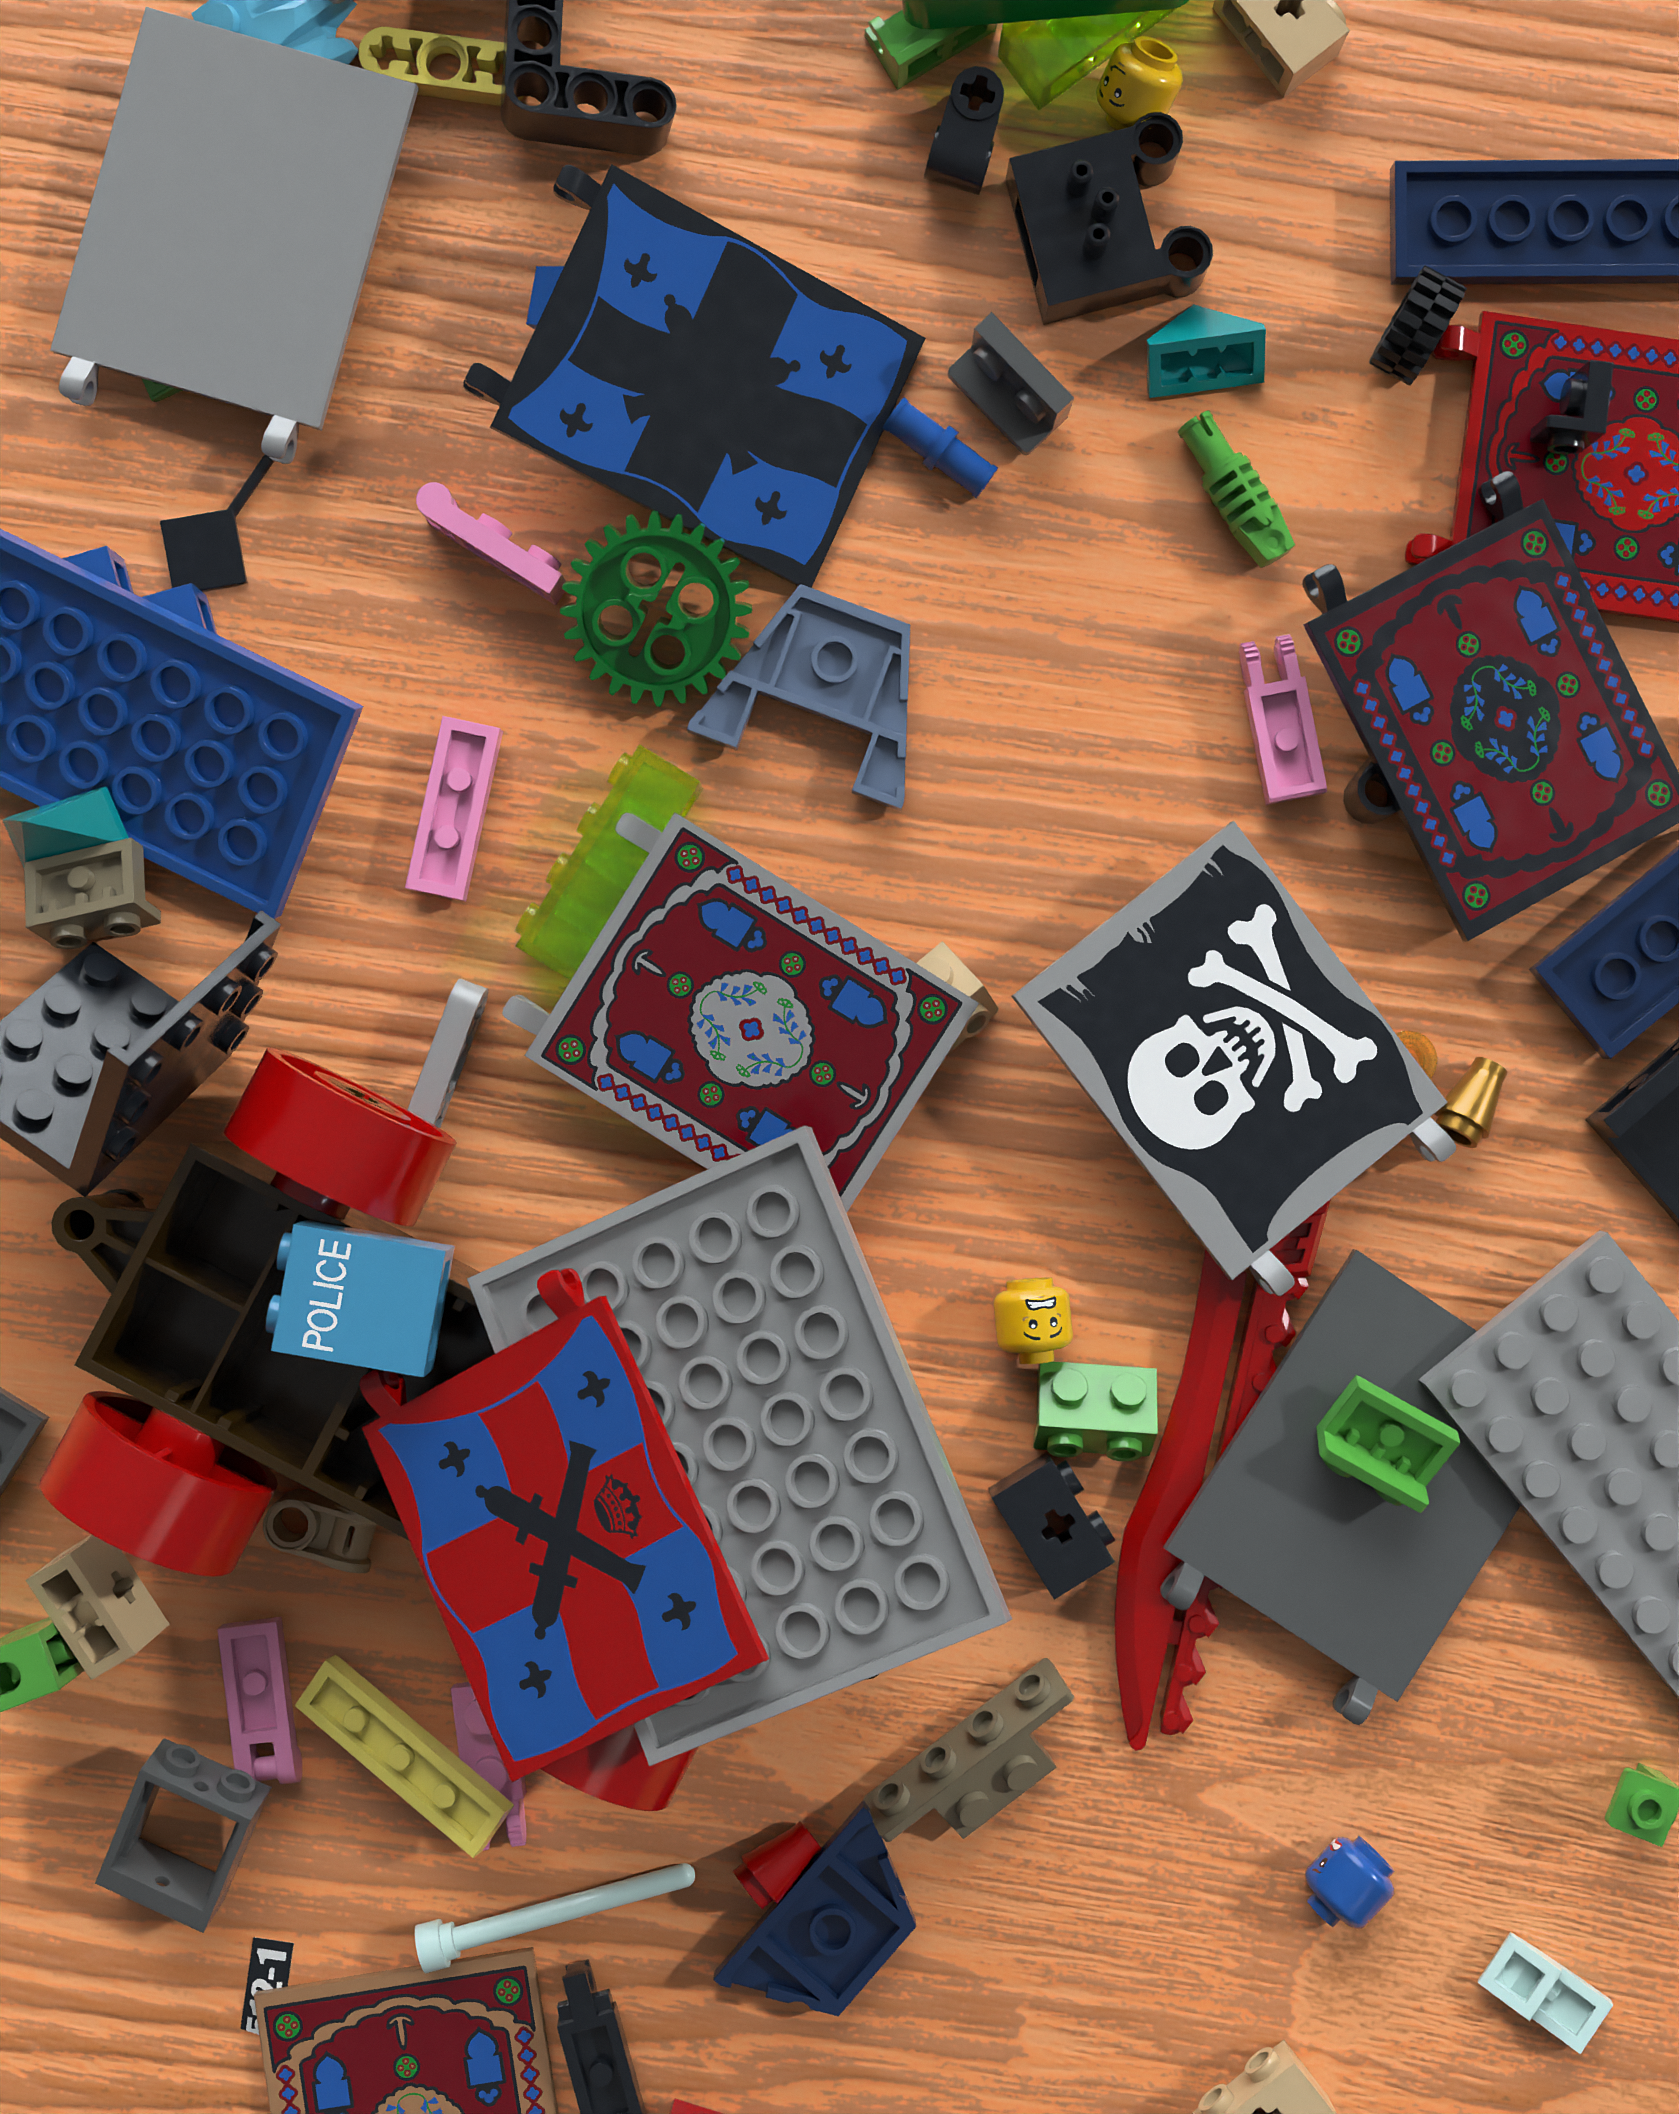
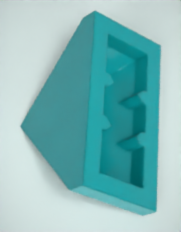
[1147,304,1266,398]
[2,786,129,868]

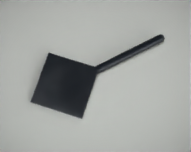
[160,454,274,591]

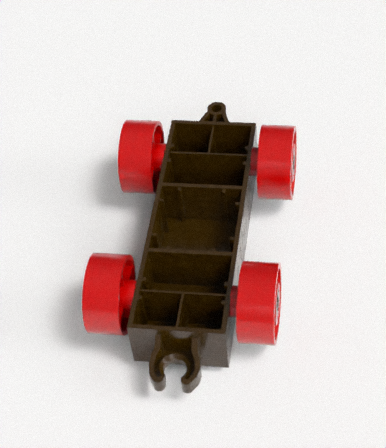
[39,1047,879,1811]

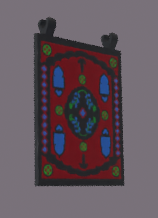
[1302,471,1679,942]

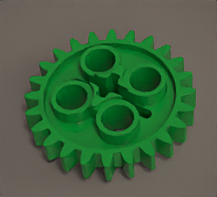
[560,511,752,707]

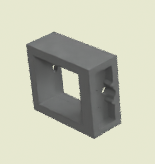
[95,1738,272,1933]

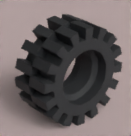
[1369,265,1467,386]

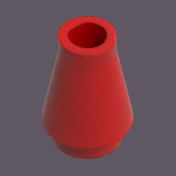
[733,1821,822,1909]

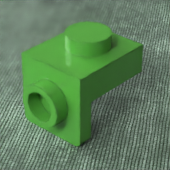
[1605,1763,1679,1847]

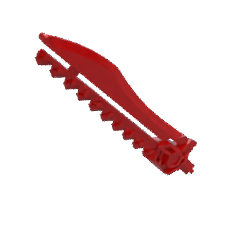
[1114,1199,1331,1751]

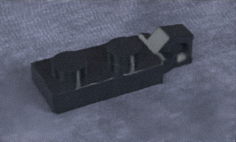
[557,1959,646,2114]

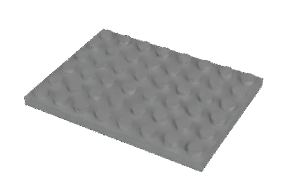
[467,1126,1012,1766]

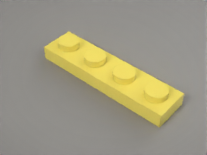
[295,1655,514,1858]

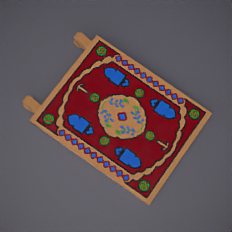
[254,1947,558,2114]

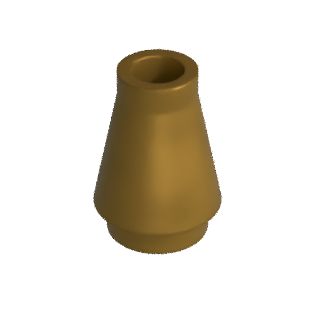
[1435,1057,1508,1148]

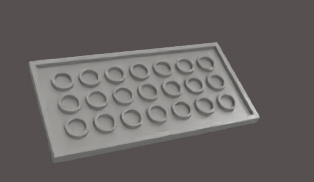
[1418,1230,1679,1700]

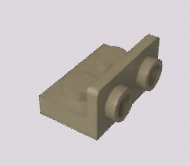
[24,837,161,949]

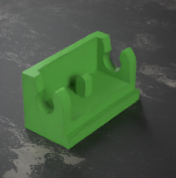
[865,10,997,90]

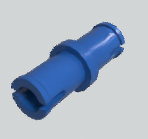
[883,397,998,499]

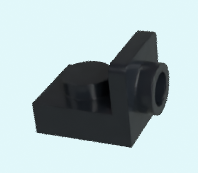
[1530,360,1614,454]

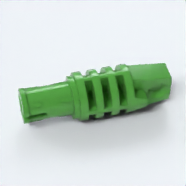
[1178,411,1295,568]

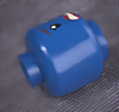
[1305,1836,1395,1929]

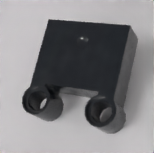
[1005,112,1213,325]

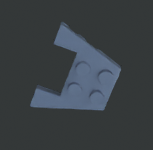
[687,584,910,811]

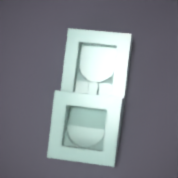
[1478,1932,1613,2054]

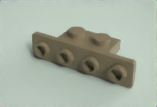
[863,1658,1074,1842]

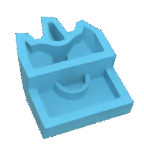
[191,0,359,65]

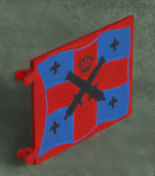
[359,1268,769,1782]

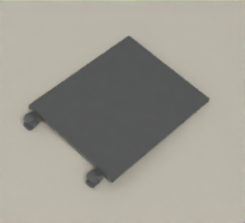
[1160,1249,1520,1725]

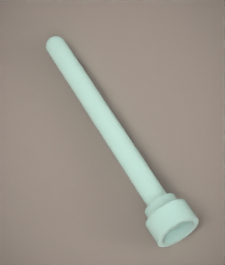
[415,1863,696,1973]

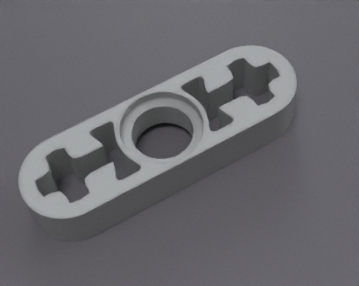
[407,978,489,1128]

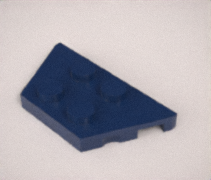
[713,1801,916,2016]

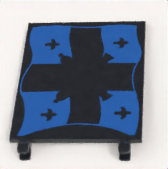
[463,164,926,588]

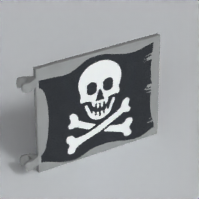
[1011,821,1456,1296]

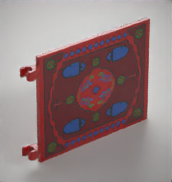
[1405,311,1679,623]

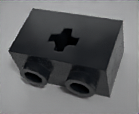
[988,1452,1116,1600]

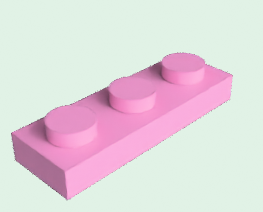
[405,716,503,902]

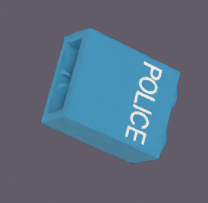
[266,1220,455,1377]

